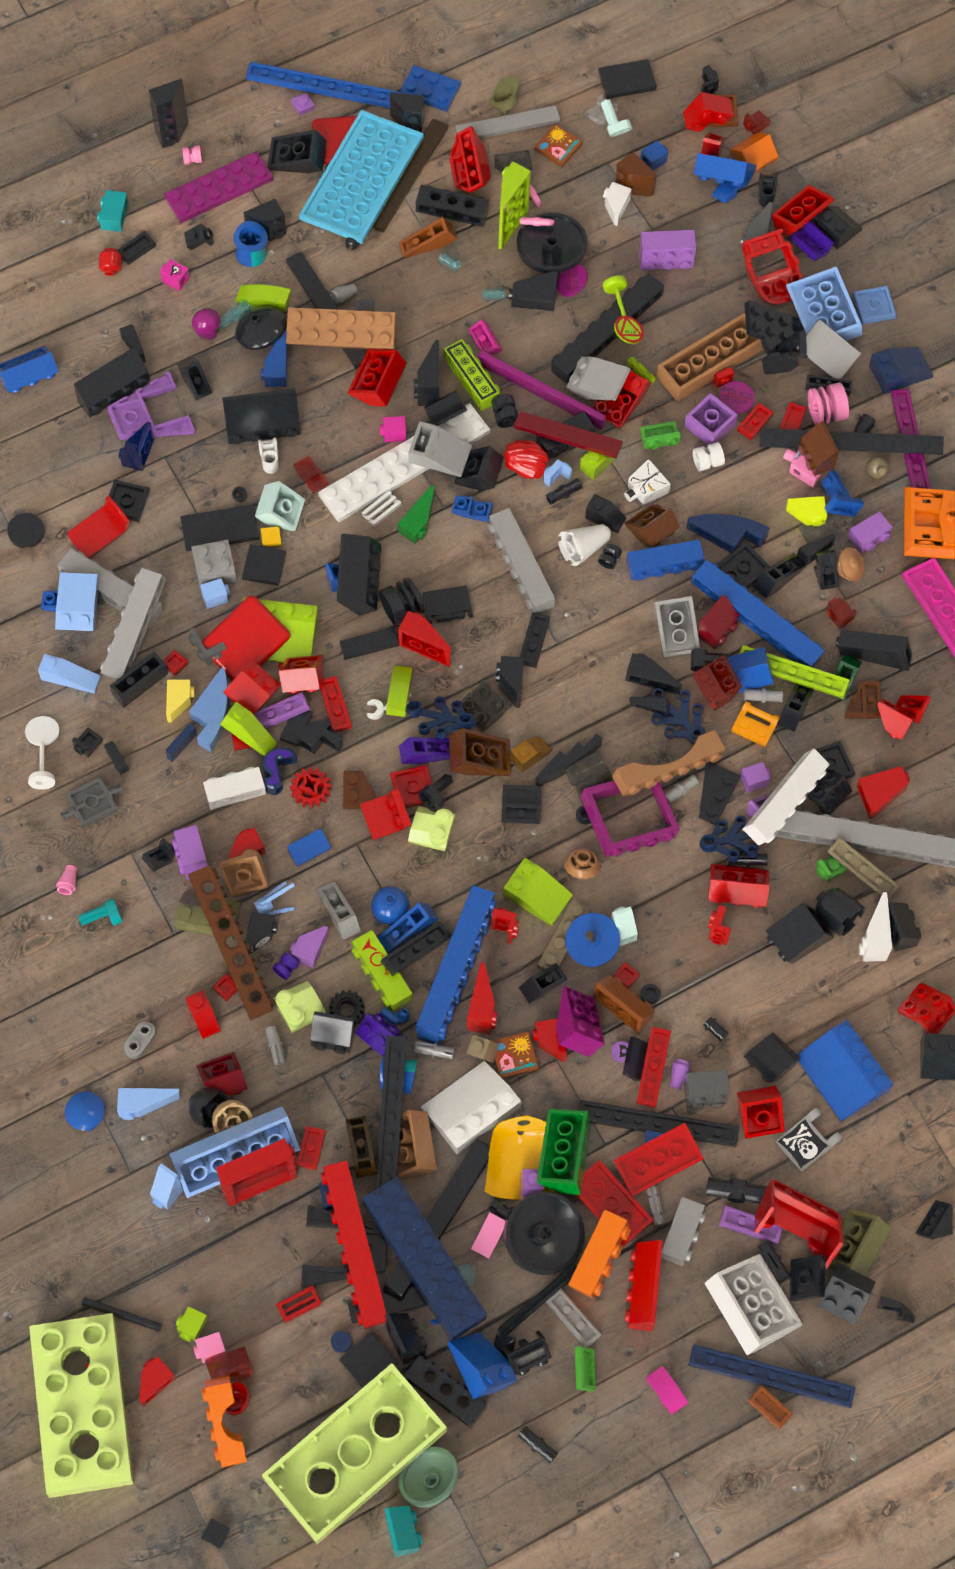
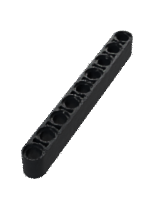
[383,1139,490,1301]

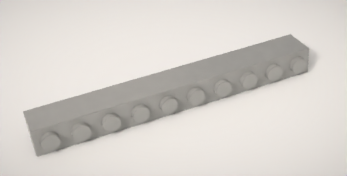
[774,811,955,868]

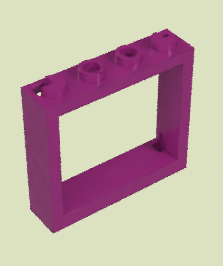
[580,781,680,858]

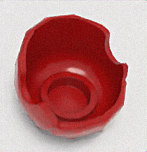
[224,1381,250,1416]

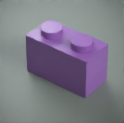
[848,511,893,554]

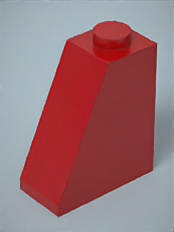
[856,766,910,819]

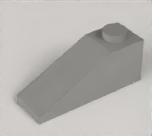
[317,882,361,940]

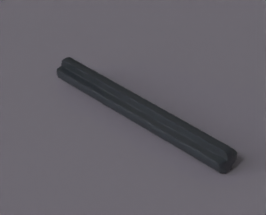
[498,1264,577,1336]

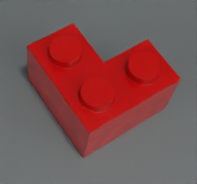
[683,92,734,132]

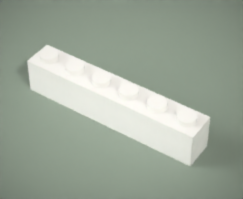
[743,748,830,845]

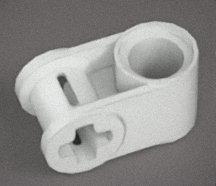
[258,437,279,474]

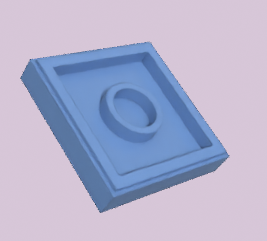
[852,286,897,325]

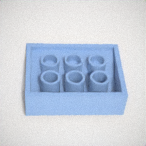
[786,266,862,341]

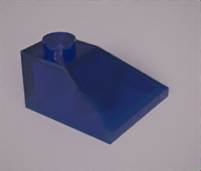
[119,421,154,471]

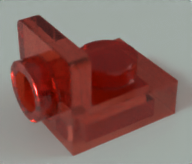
[743,110,770,135]

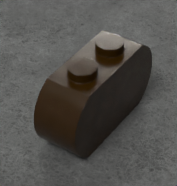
[345,1116,377,1179]

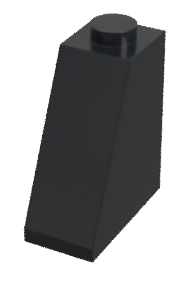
[508,271,558,311]

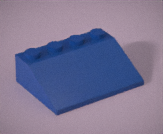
[798,1020,893,1122]

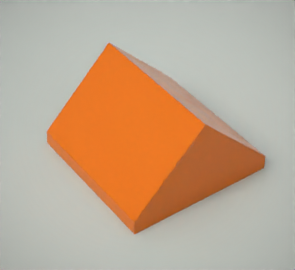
[730,133,778,173]

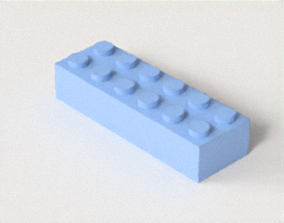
[169,1106,300,1198]

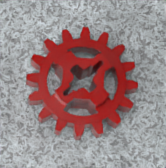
[290,767,332,809]

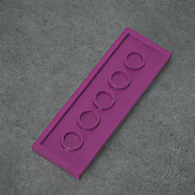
[164,151,274,223]

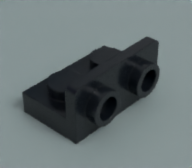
[807,771,852,815]

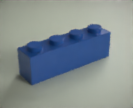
[626,540,705,580]

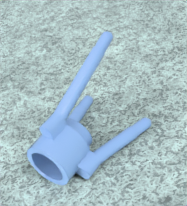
[254,881,295,915]

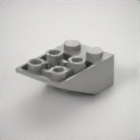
[409,421,472,477]

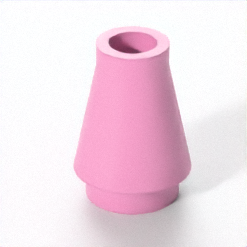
[56,865,77,895]

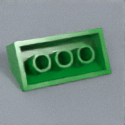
[537,1109,591,1195]

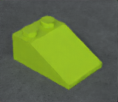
[503,858,573,926]

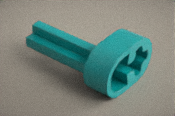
[78,898,123,926]

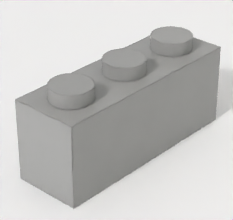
[661,1197,706,1266]

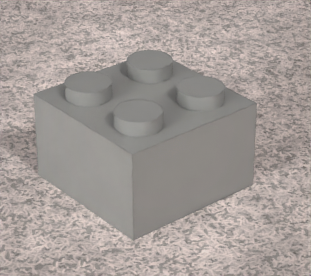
[191,539,237,589]

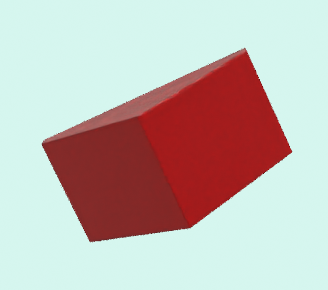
[701,133,726,157]
[896,695,931,724]

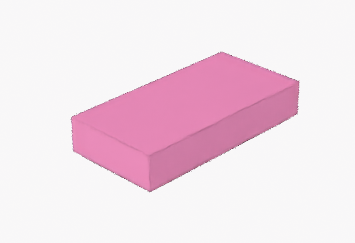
[471,1213,505,1259]

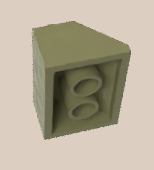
[174,892,242,940]
[829,1209,891,1276]

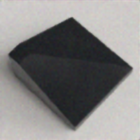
[494,1335,516,1357]

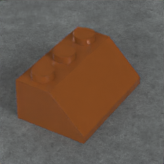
[593,974,655,1034]

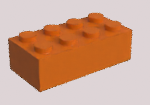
[568,1210,631,1299]

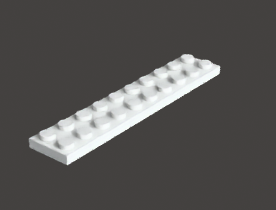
[318,403,490,523]

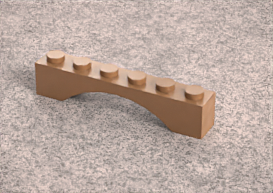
[613,730,725,796]

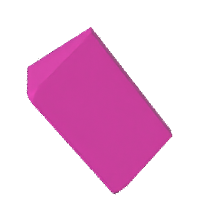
[468,319,503,355]

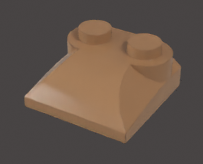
[219,849,268,896]

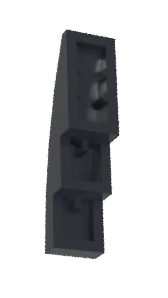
[535,733,602,786]

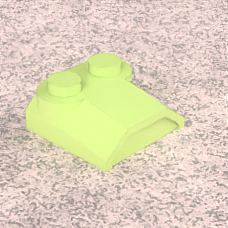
[408,806,456,851]
[273,981,326,1033]

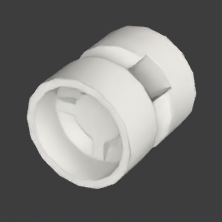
[693,442,725,472]

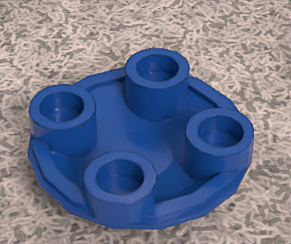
[65,1091,105,1131]

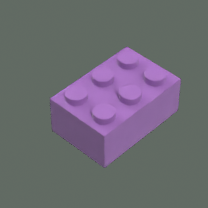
[639,230,696,271]

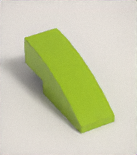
[235,284,291,312]
[386,665,413,717]

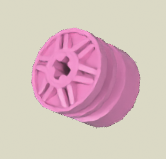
[808,383,849,425]

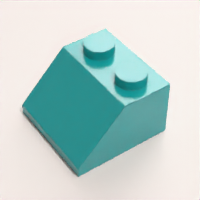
[384,1506,423,1557]

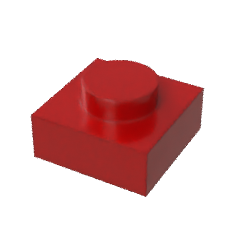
[713,367,734,388]

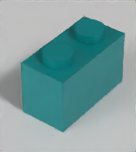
[97,190,128,232]

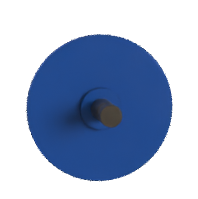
[565,913,620,967]

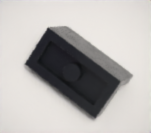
[424,390,467,426]

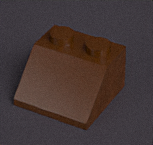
[615,152,656,196]
[798,421,839,476]
[624,503,680,547]

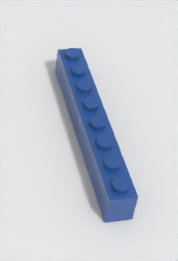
[690,560,825,668]

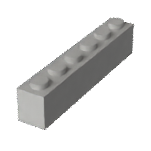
[487,508,555,614]
[58,548,163,629]
[100,568,166,680]

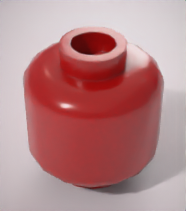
[98,248,122,276]

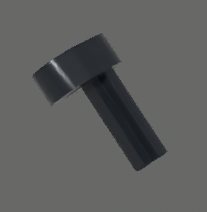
[418,774,453,812]

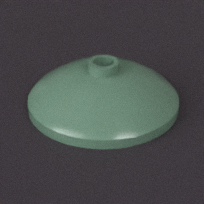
[399,1447,459,1507]

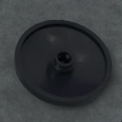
[516,213,587,273]
[504,1192,585,1275]

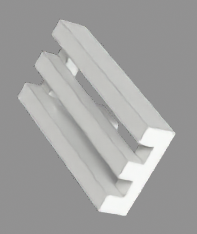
[362,491,402,527]

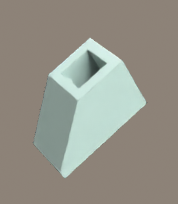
[611,906,638,946]

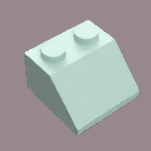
[255,481,305,531]

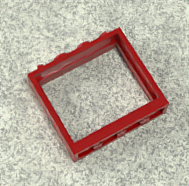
[216,1138,298,1207]

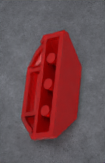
[449,126,491,193]

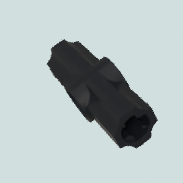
[706,1177,767,1204]

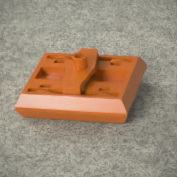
[904,487,955,559]

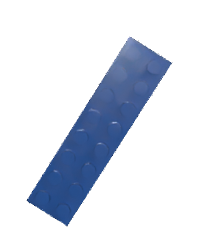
[416,885,497,1045]

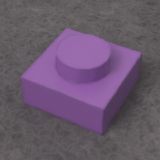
[291,93,315,116]

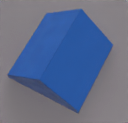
[728,647,774,693]

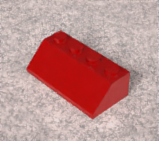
[625,1240,663,1331]

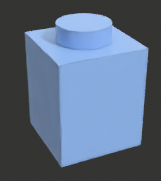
[200,578,230,609]

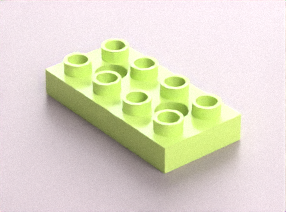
[29,1313,134,1498]
[262,1363,447,1545]

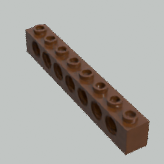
[188,865,275,1021]

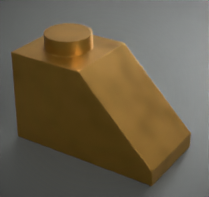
[510,736,552,773]

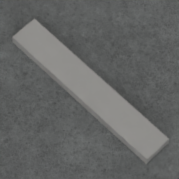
[455,105,560,139]

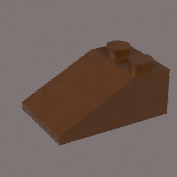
[449,728,511,776]

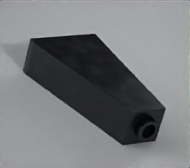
[836,630,913,671]

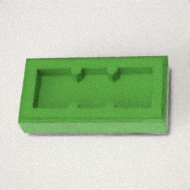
[575,1346,596,1392]

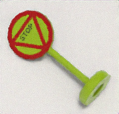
[602,275,644,344]

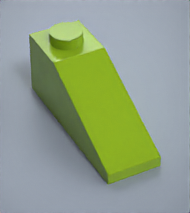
[220,702,277,756]

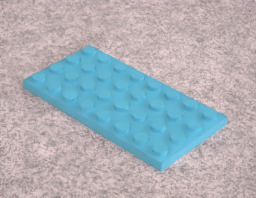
[299,110,424,244]

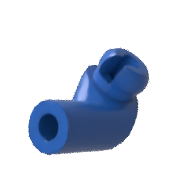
[380,1007,410,1025]

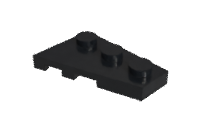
[699,762,741,826]

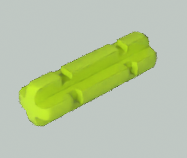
[626,356,656,385]

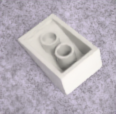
[859,892,892,962]

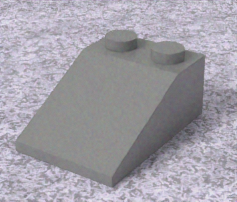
[566,356,631,401]
[653,596,700,658]

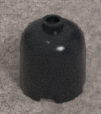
[815,888,865,936]

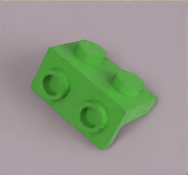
[639,421,681,450]

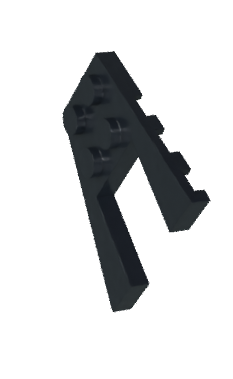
[301,1205,387,1287]

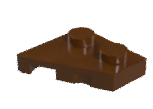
[844,681,881,719]
[343,771,377,809]

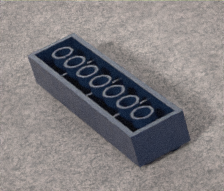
[362,1176,487,1340]

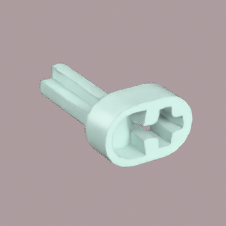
[600,100,632,137]

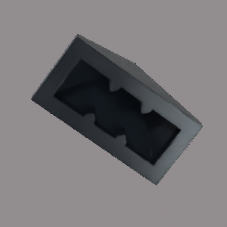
[916,1200,953,1240]

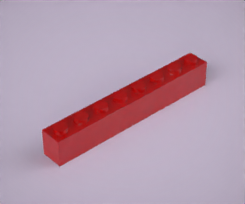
[320,1160,386,1329]

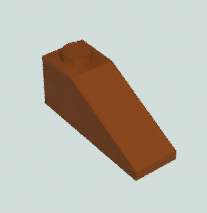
[398,217,457,258]

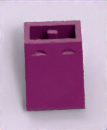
[556,986,605,1057]

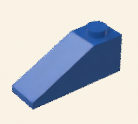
[261,331,287,387]
[377,902,439,954]

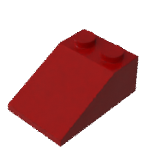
[398,611,451,667]
[467,962,498,1035]

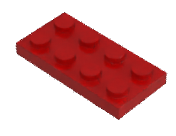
[613,1123,704,1196]
[576,1160,654,1248]

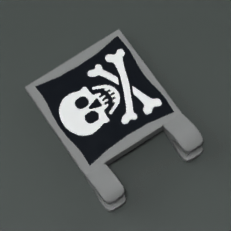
[775,1108,842,1173]

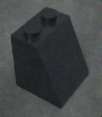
[766,903,834,964]

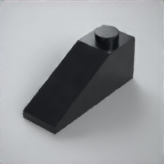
[753,553,807,598]
[625,653,682,695]
[777,684,814,732]

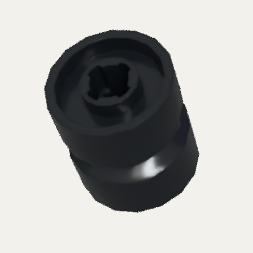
[491,394,518,428]

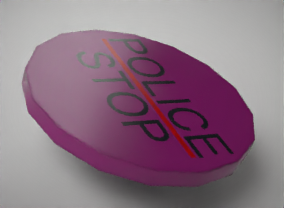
[557,265,588,297]
[719,381,755,414]

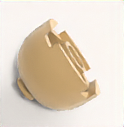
[212,1100,253,1134]

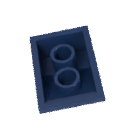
[869,347,933,394]

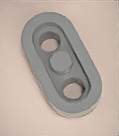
[124,1021,156,1059]

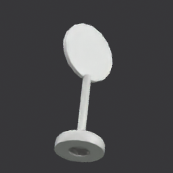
[25,716,60,790]

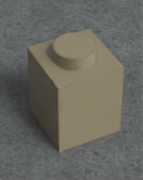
[466,1035,499,1063]

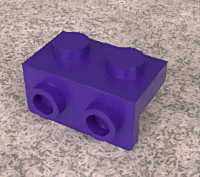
[790,221,834,261]
[355,1013,404,1056]

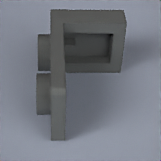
[188,627,227,666]

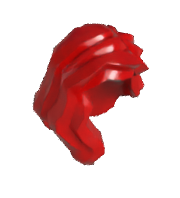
[504,439,549,479]

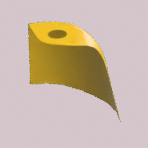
[485,1116,561,1200]

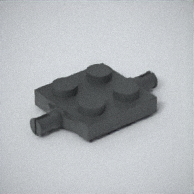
[60,777,123,828]

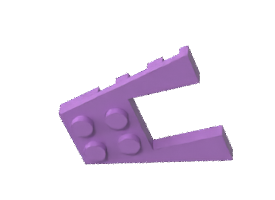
[107,372,195,440]

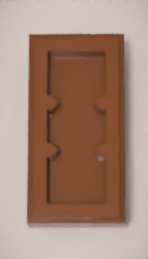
[747,1385,793,1430]

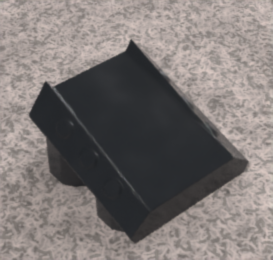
[744,1033,801,1083]

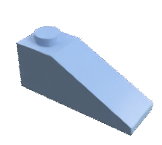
[38,654,101,694]
[117,1088,181,1120]
[150,1164,183,1210]

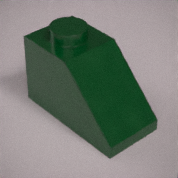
[832,654,862,701]

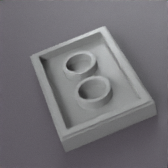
[796,319,861,379]

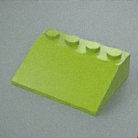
[499,161,531,250]
[243,597,318,663]

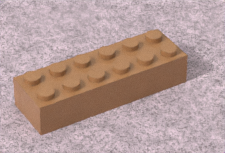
[286,308,398,350]
[656,313,764,402]

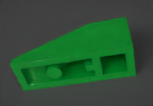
[398,485,435,544]

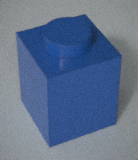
[640,140,668,171]

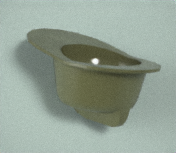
[489,76,520,114]

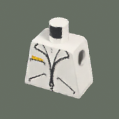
[624,460,671,504]

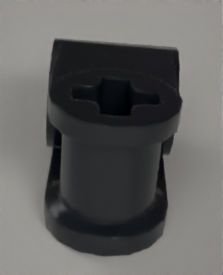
[758,172,778,207]

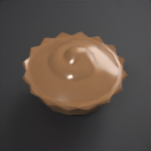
[836,547,865,582]
[564,849,601,880]

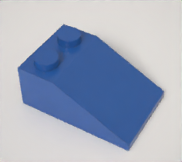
[447,1332,517,1400]

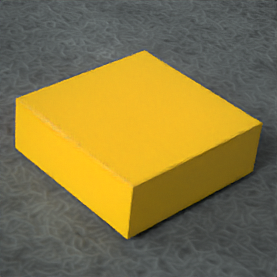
[261,526,282,547]

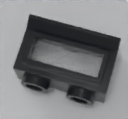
[502,1330,552,1375]

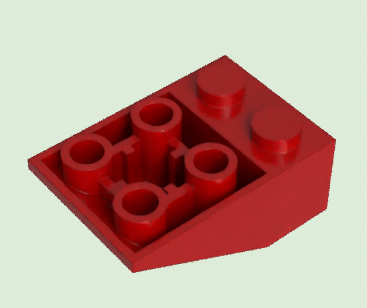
[592,363,652,428]

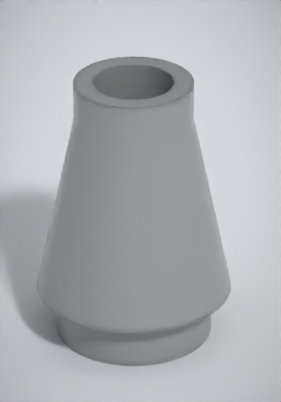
[330,283,357,304]

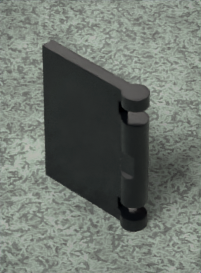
[423,585,473,624]

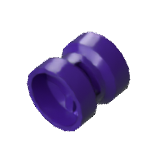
[272,952,299,980]

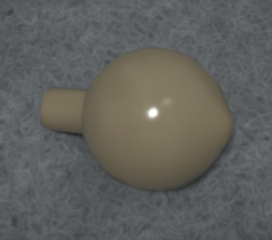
[867,457,889,479]

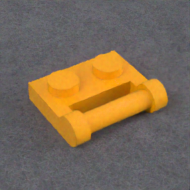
[731,701,780,747]

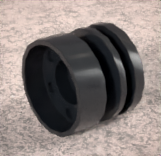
[378,577,425,626]

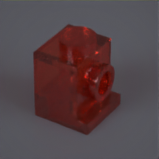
[826,597,857,629]

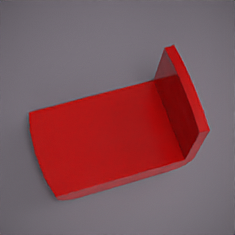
[67,496,130,559]

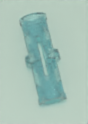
[219,300,251,329]

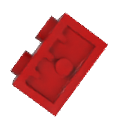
[360,789,412,840]
[897,983,955,1034]

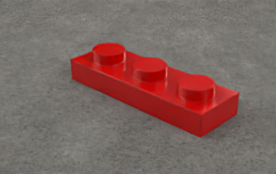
[320,676,352,732]

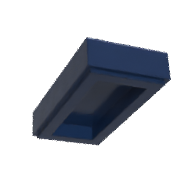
[166,723,197,762]

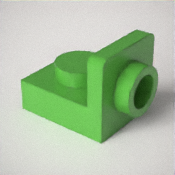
[816,856,847,883]

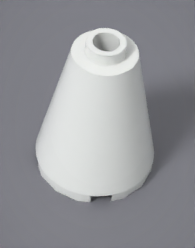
[558,524,611,566]

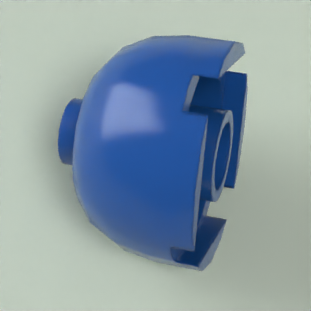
[371,886,410,926]

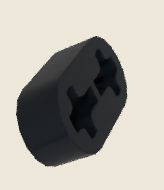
[104,741,129,775]

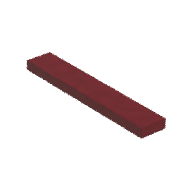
[514,411,623,459]

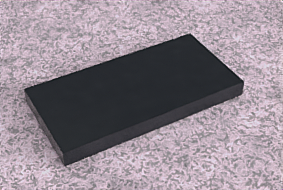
[180,505,259,551]

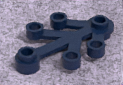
[650,688,706,744]
[407,696,476,739]
[700,816,758,862]

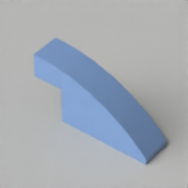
[189,668,229,752]

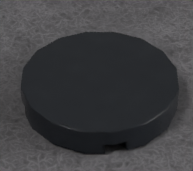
[7,513,45,548]

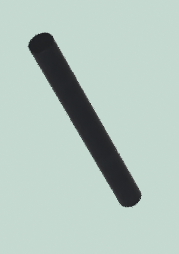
[82,1297,162,1332]

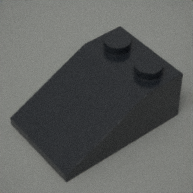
[267,130,327,174]
[414,340,439,406]
[385,1313,427,1365]

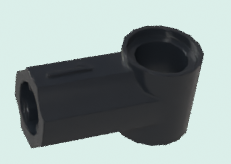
[690,649,728,673]

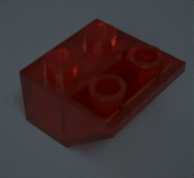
[692,655,743,711]
[205,1346,254,1382]

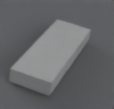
[545,1289,602,1348]

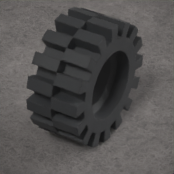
[329,990,365,1027]

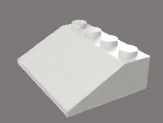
[420,1061,521,1155]
[705,1254,803,1355]

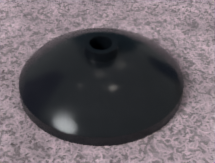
[235,305,287,350]

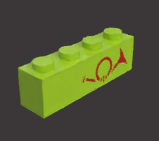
[351,930,413,1012]

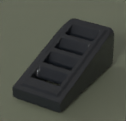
[119,324,146,363]
[797,534,836,565]
[629,697,670,716]

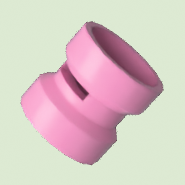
[182,145,202,165]

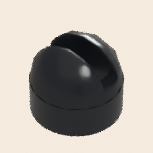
[345,237,360,251]
[232,486,247,502]

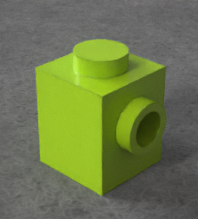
[176,1306,208,1342]

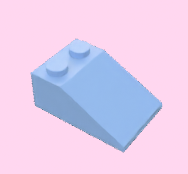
[55,572,98,631]

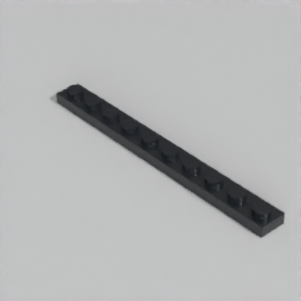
[760,428,944,455]

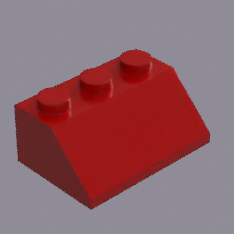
[772,185,834,237]
[347,349,407,407]
[708,864,770,908]

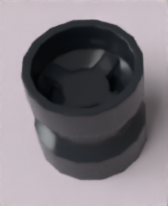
[598,544,622,569]

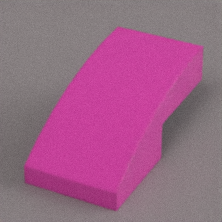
[646,1366,688,1415]

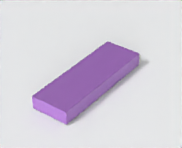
[254,692,310,729]
[719,1205,783,1245]

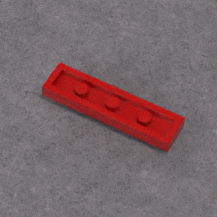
[636,1027,671,1108]

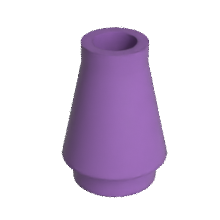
[669,1059,691,1090]

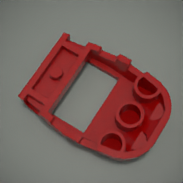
[742,229,803,305]

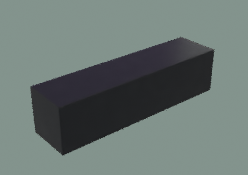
[805,375,852,396]

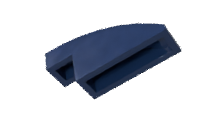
[686,514,770,553]

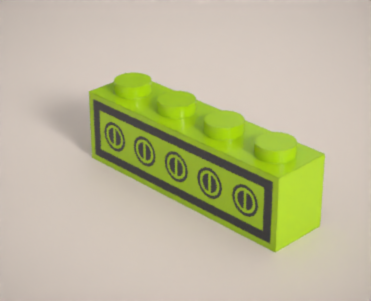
[444,339,501,411]

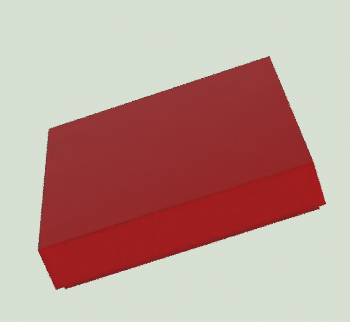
[390,765,432,808]

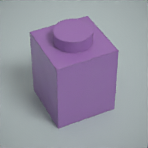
[740,762,771,793]

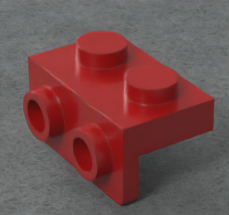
[708,905,731,945]
[491,908,519,944]

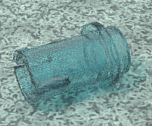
[438,252,462,272]
[482,288,505,302]

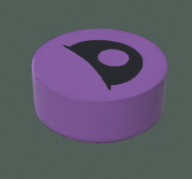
[611,1041,628,1062]

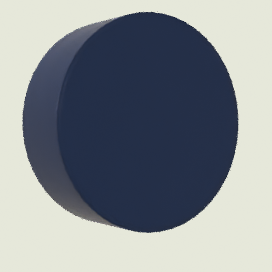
[331,1331,352,1353]

